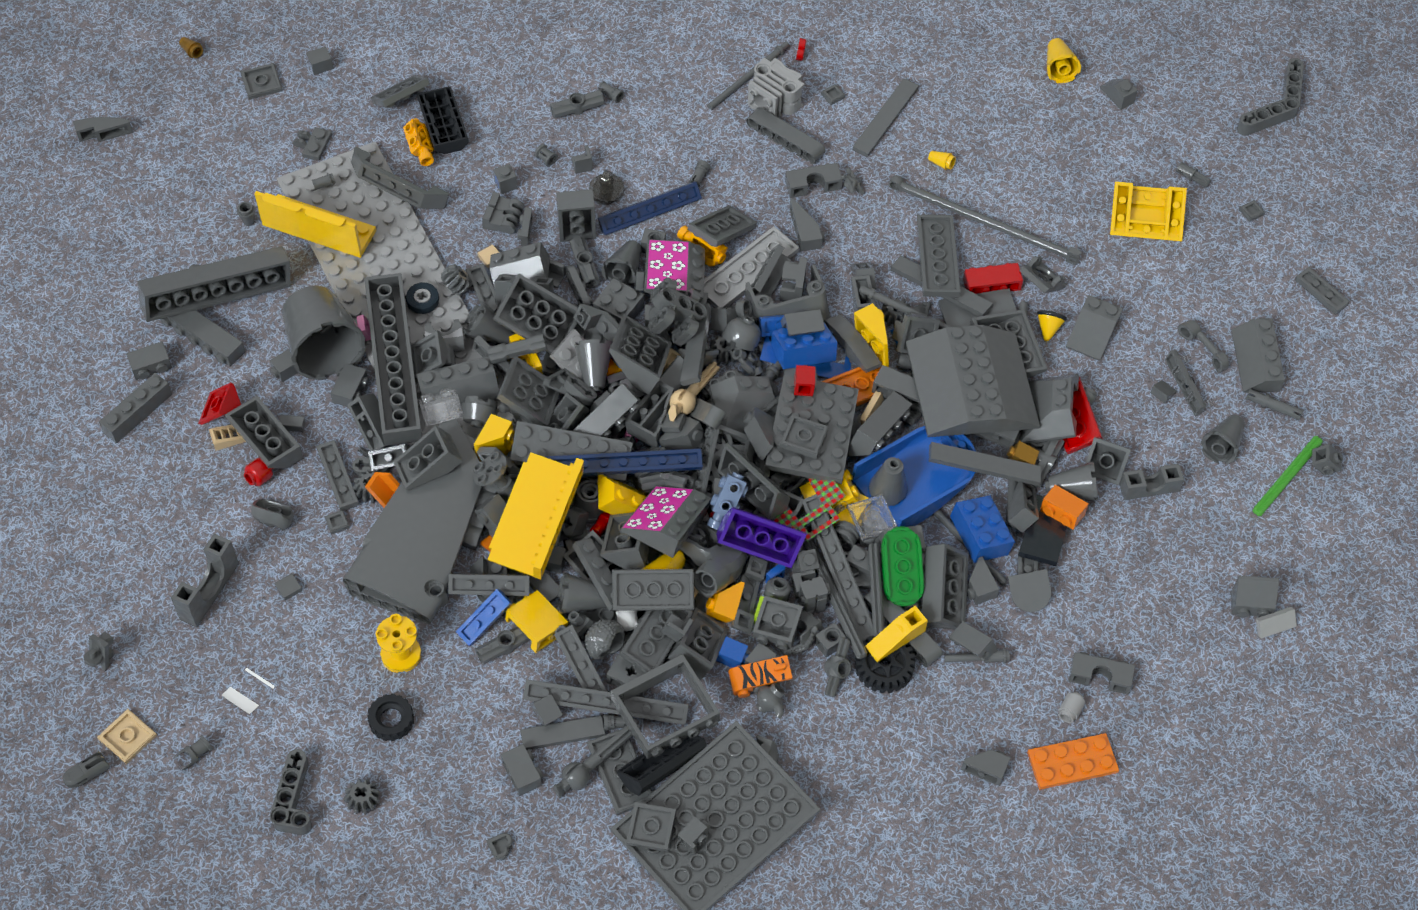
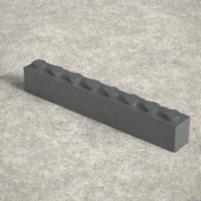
[872,365,1021,449]

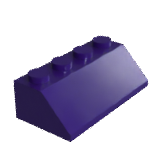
[716,507,807,568]

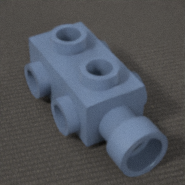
[707,472,748,530]

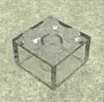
[418,388,464,427]

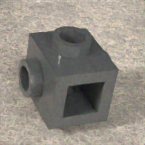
[1312,444,1343,475]

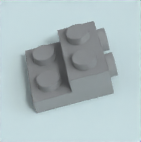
[549,329,585,381]

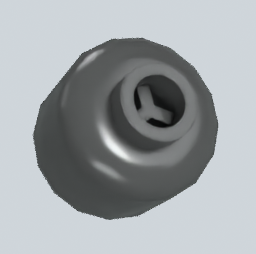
[764,577,791,602]

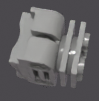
[748,58,805,117]

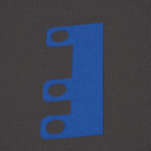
[760,336,851,378]

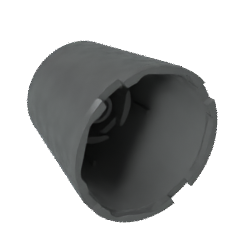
[282,286,366,380]

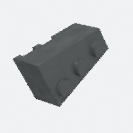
[625,381,674,447]

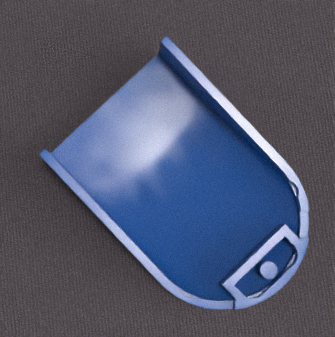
[851,426,976,529]

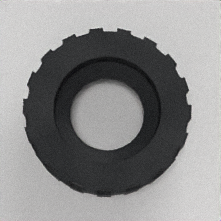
[367,694,414,741]

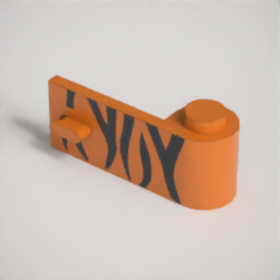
[728,655,793,698]

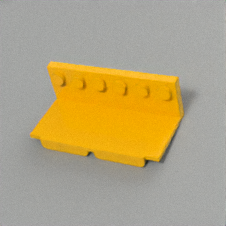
[254,191,376,258]
[487,453,584,580]

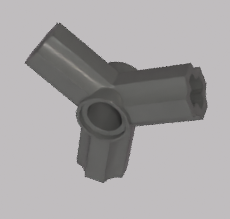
[637,471,695,493]

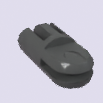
[63,751,110,788]

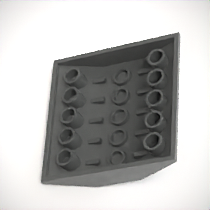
[906,325,1040,437]

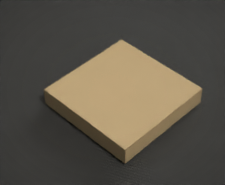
[97,709,157,764]

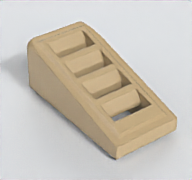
[209,425,246,451]

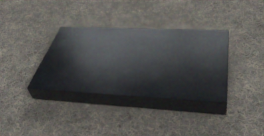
[1018,495,1067,567]

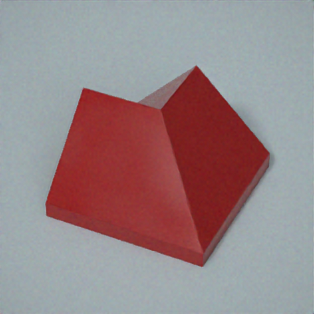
[198,382,241,425]

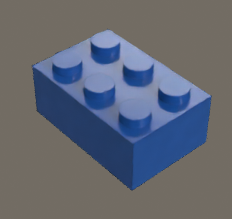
[771,322,837,369]
[950,495,1015,563]

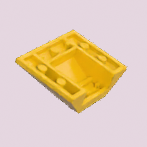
[1110,182,1187,242]

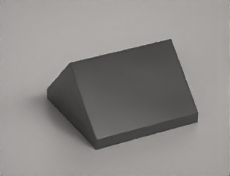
[1085,437,1131,485]

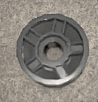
[834,521,861,551]

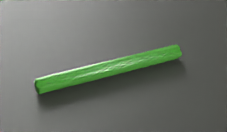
[1253,436,1323,516]

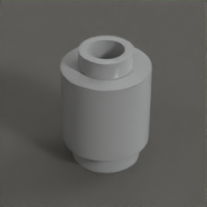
[1058,692,1086,723]

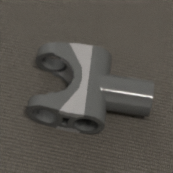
[425,319,465,368]

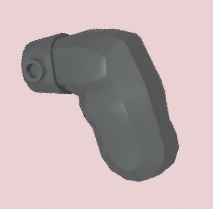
[680,521,747,598]

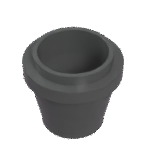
[572,479,604,523]

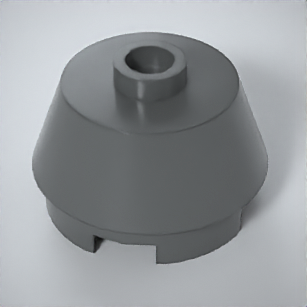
[461,396,499,428]

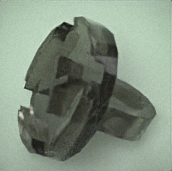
[589,170,625,205]

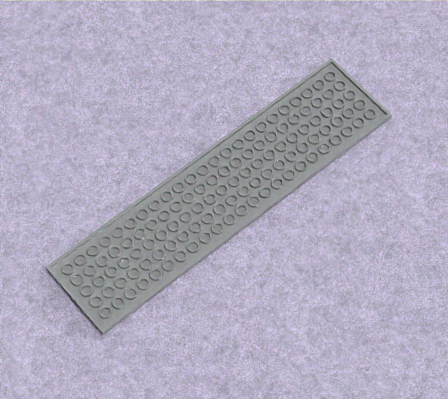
[276,141,517,465]

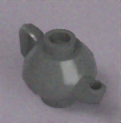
[753,683,786,719]

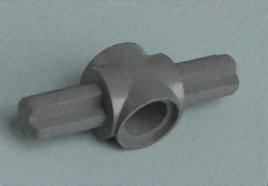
[824,638,851,697]

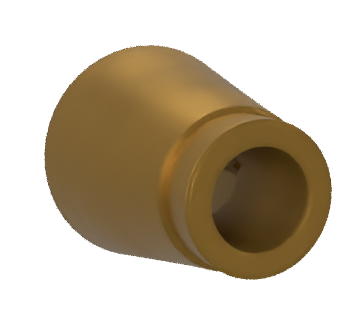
[179,37,203,58]

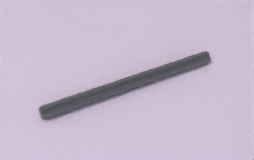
[803,531,867,659]

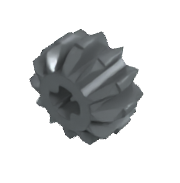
[441,264,472,295]
[881,297,911,326]
[709,335,736,365]
[353,470,376,503]
[344,778,380,815]

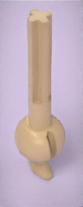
[668,362,720,422]

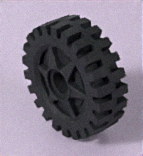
[855,636,915,693]

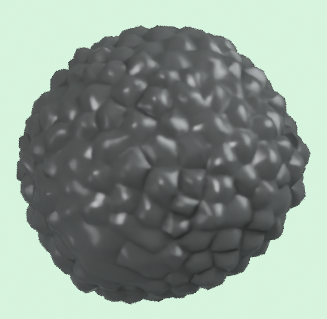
[585,619,625,659]

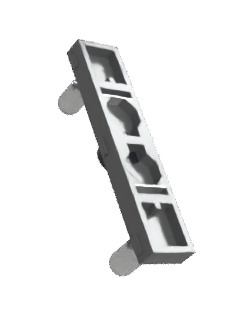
[1165,350,1216,416]

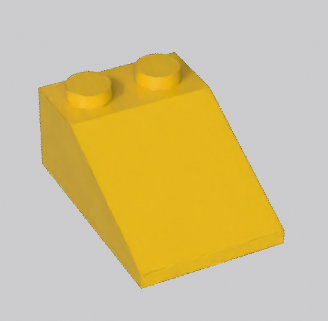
[854,303,889,367]

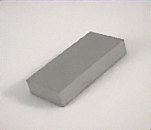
[1256,607,1297,639]

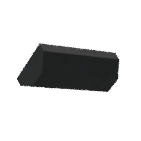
[417,86,469,154]
[617,728,707,796]

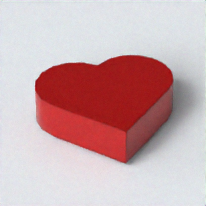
[796,38,807,61]

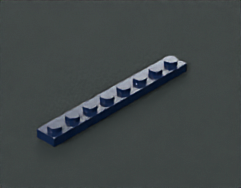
[544,449,703,476]

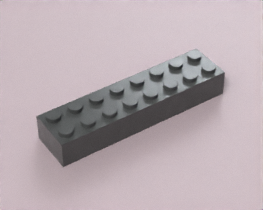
[138,246,290,322]

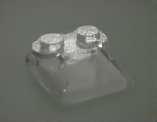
[847,494,897,541]

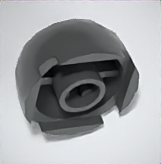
[722,316,761,351]

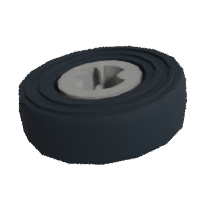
[406,282,439,314]

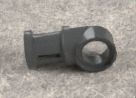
[735,300,757,323]

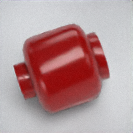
[244,458,273,486]

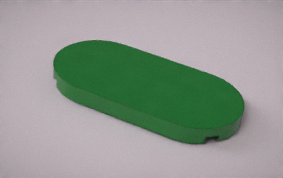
[881,526,924,607]

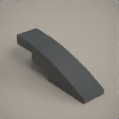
[825,314,882,373]

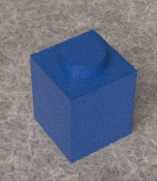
[716,636,749,668]

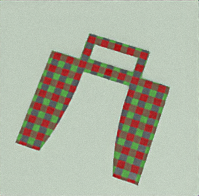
[773,478,846,541]

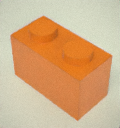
[1040,485,1089,530]

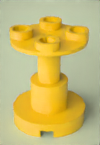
[375,614,421,673]

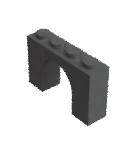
[171,534,239,628]

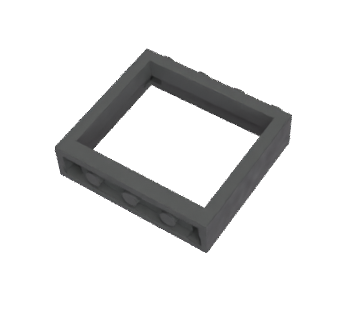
[611,654,720,759]

